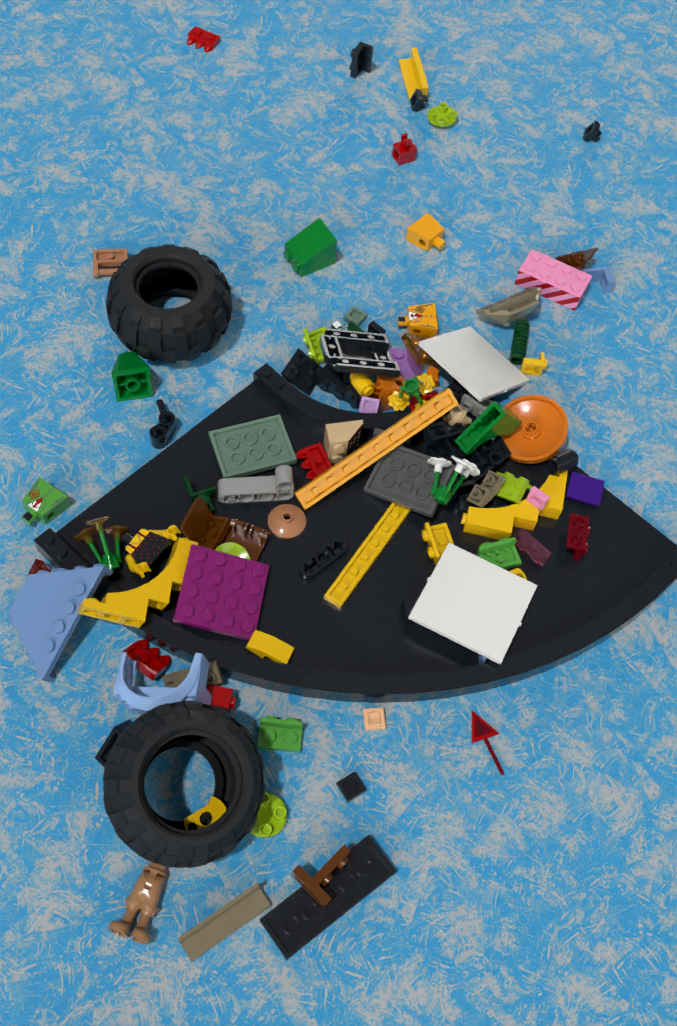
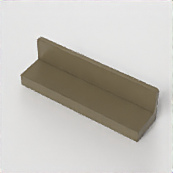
[178,883,271,962]

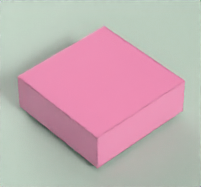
[526,486,550,511]

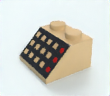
[323,420,363,464]

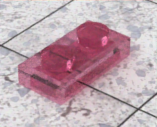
[515,528,552,567]

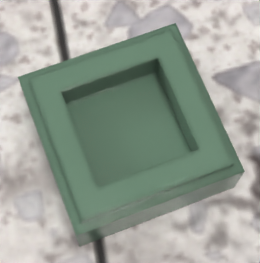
[344,306,367,327]

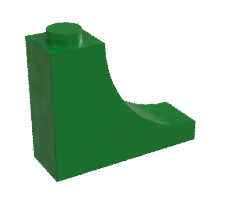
[455,401,522,455]

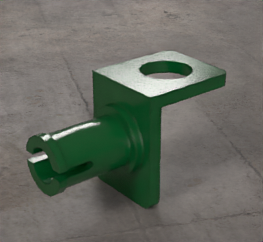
[184,476,216,514]

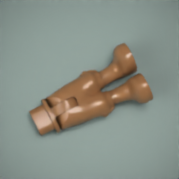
[108,862,167,945]

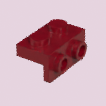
[565,513,590,561]

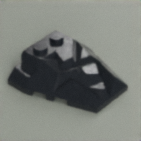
[423,422,512,489]

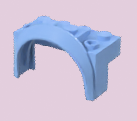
[113,652,212,713]

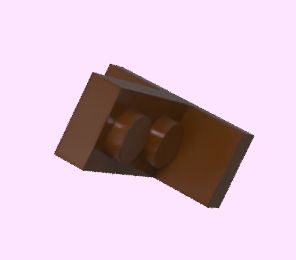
[292,844,351,909]

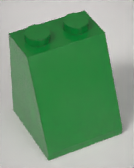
[283,218,337,277]

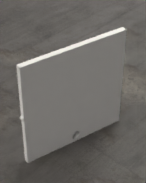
[418,326,530,402]
[408,543,538,665]

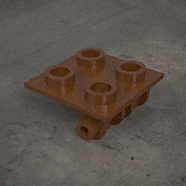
[555,248,598,270]
[222,518,271,562]

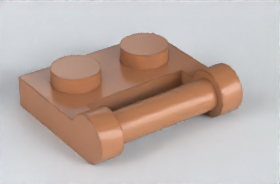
[93,249,128,278]

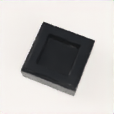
[336,772,366,803]

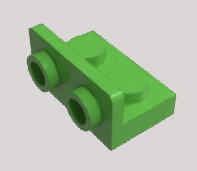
[257,716,303,753]

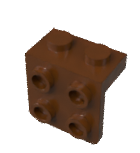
[180,498,231,550]

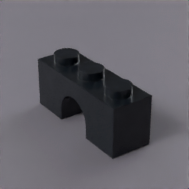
[317,364,371,409]

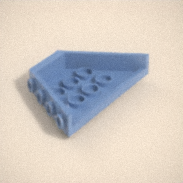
[8,564,113,683]

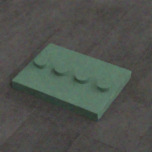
[208,414,297,479]

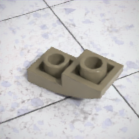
[467,470,506,508]

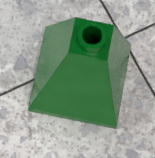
[111,351,153,402]

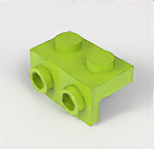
[302,326,326,364]
[495,472,532,504]

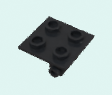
[281,348,323,396]

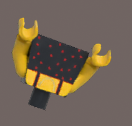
[121,525,181,578]

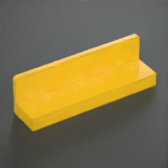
[398,48,429,100]

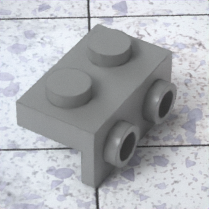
[460,392,493,418]

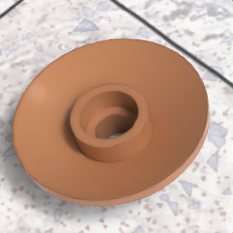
[268,504,306,539]

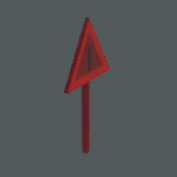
[472,711,504,776]

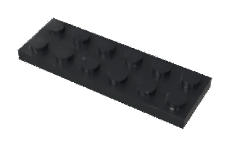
[259,835,397,961]

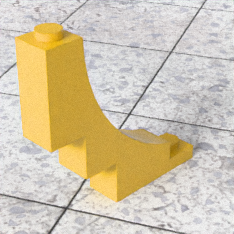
[461,470,568,540]
[78,537,198,628]

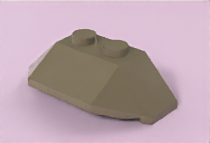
[476,287,542,326]

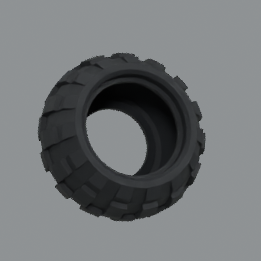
[106,244,233,364]
[103,701,266,868]

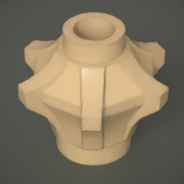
[443,405,472,426]

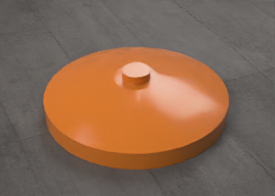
[501,395,569,464]

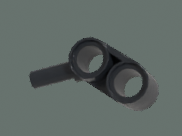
[149,399,176,449]

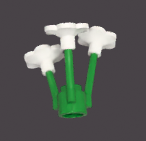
[427,455,481,505]

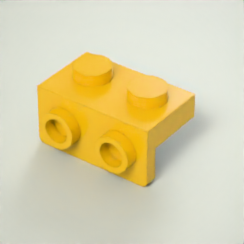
[422,522,454,565]

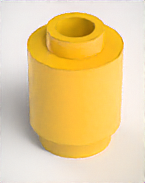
[349,374,375,397]

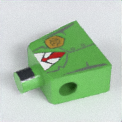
[21,477,71,526]

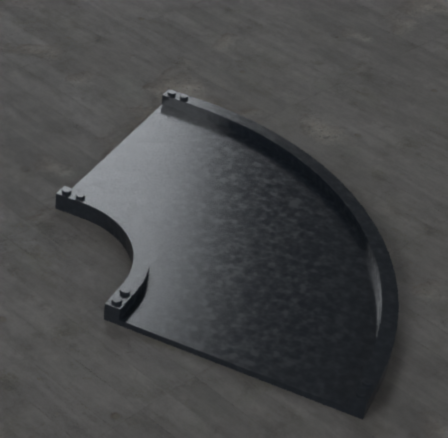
[34,363,677,703]

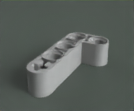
[217,465,294,504]

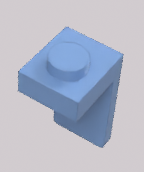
[581,267,615,294]

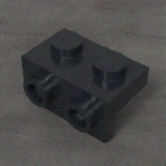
[349,41,374,79]

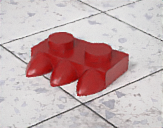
[187,26,220,53]
[296,443,332,479]
[122,640,170,681]

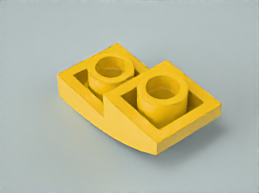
[245,630,294,664]

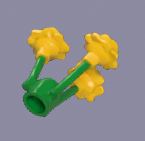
[388,373,435,411]

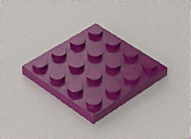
[173,544,269,641]

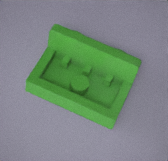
[476,537,522,570]

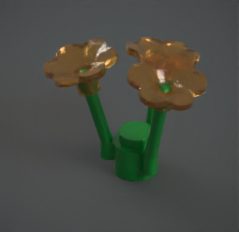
[74,516,129,570]

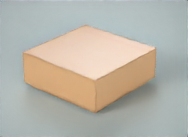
[362,707,386,731]

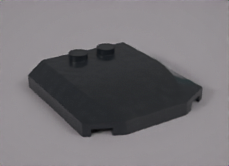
[319,328,401,379]

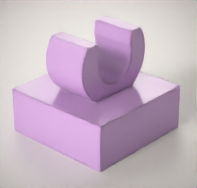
[358,396,380,413]

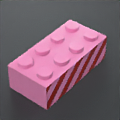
[515,249,592,311]

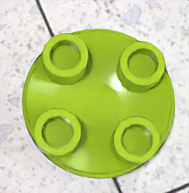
[427,102,458,127]
[250,792,287,838]

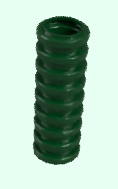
[509,320,530,365]

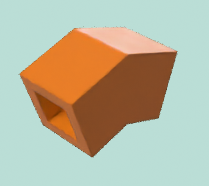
[426,366,440,388]

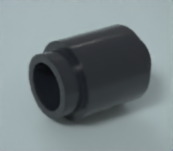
[549,449,579,473]

